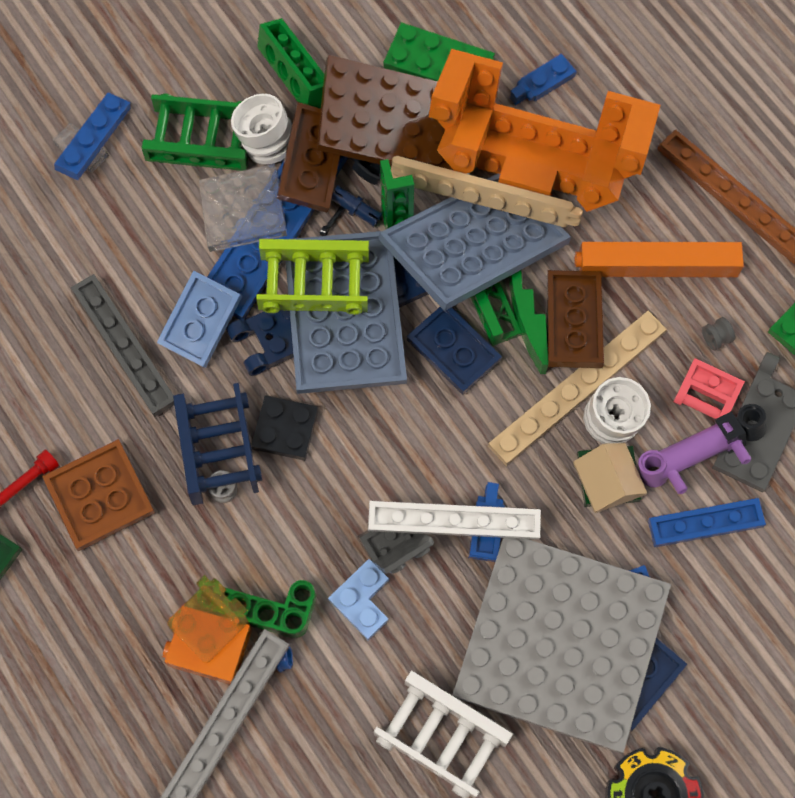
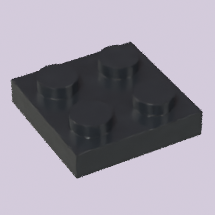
[251,395,318,461]

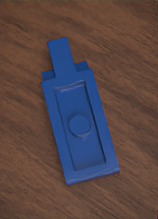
[510,53,577,106]
[468,482,505,562]

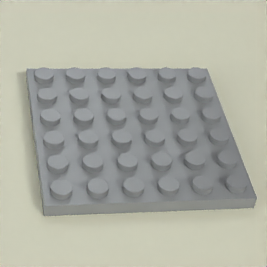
[452,538,671,754]

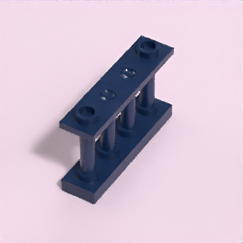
[173,383,263,506]

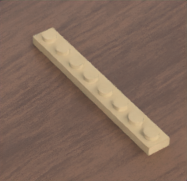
[488,311,667,466]

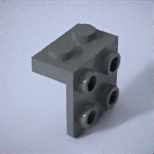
[357,530,434,574]

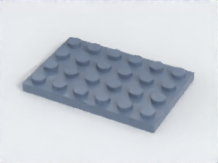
[379,174,571,311]
[286,231,407,394]

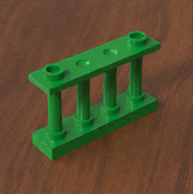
[141,94,248,171]

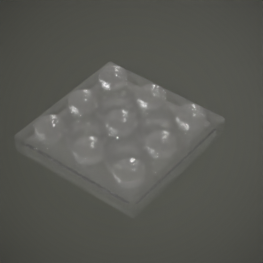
[199,164,287,252]

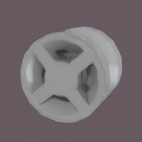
[208,471,238,503]

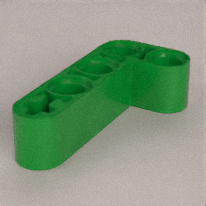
[197,580,316,638]

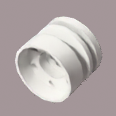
[231,94,292,165]
[583,377,651,444]

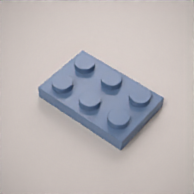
[157,270,242,368]

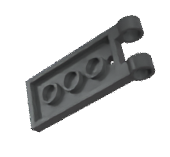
[712,352,795,493]

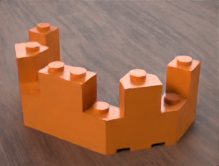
[429,49,661,212]

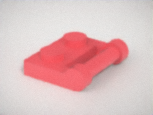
[673,358,745,419]

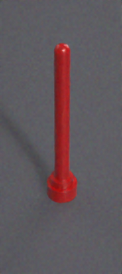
[0,449,59,507]

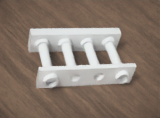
[374,670,513,798]

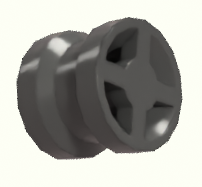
[702,317,735,350]

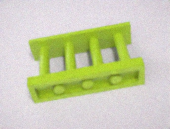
[257,239,369,315]

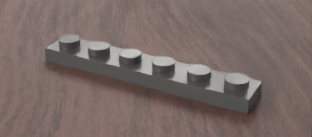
[71,274,174,417]

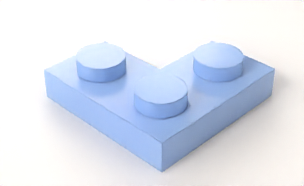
[328,559,389,640]

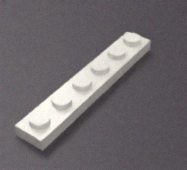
[368,501,541,539]

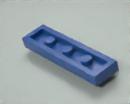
[54,92,131,180]
[648,498,766,548]

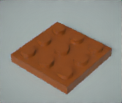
[42,439,155,552]

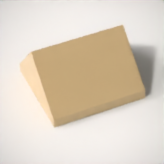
[573,443,647,513]

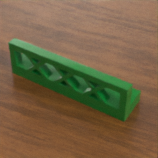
[380,159,414,229]
[470,282,522,346]

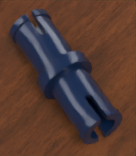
[331,185,382,227]

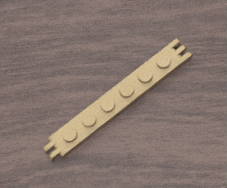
[391,156,583,227]

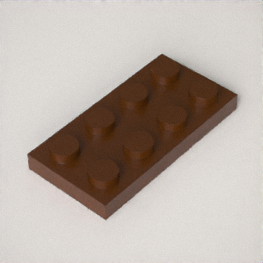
[276,102,340,213]
[547,270,604,368]

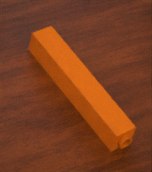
[575,242,744,277]

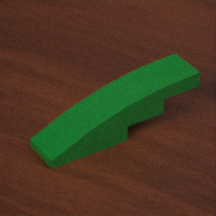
[509,270,548,374]

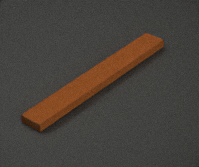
[657,129,795,265]

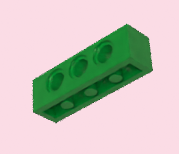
[257,18,324,109]

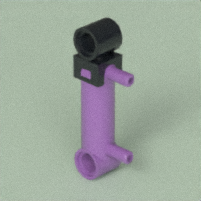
[638,404,766,494]

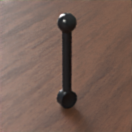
[319,194,353,236]

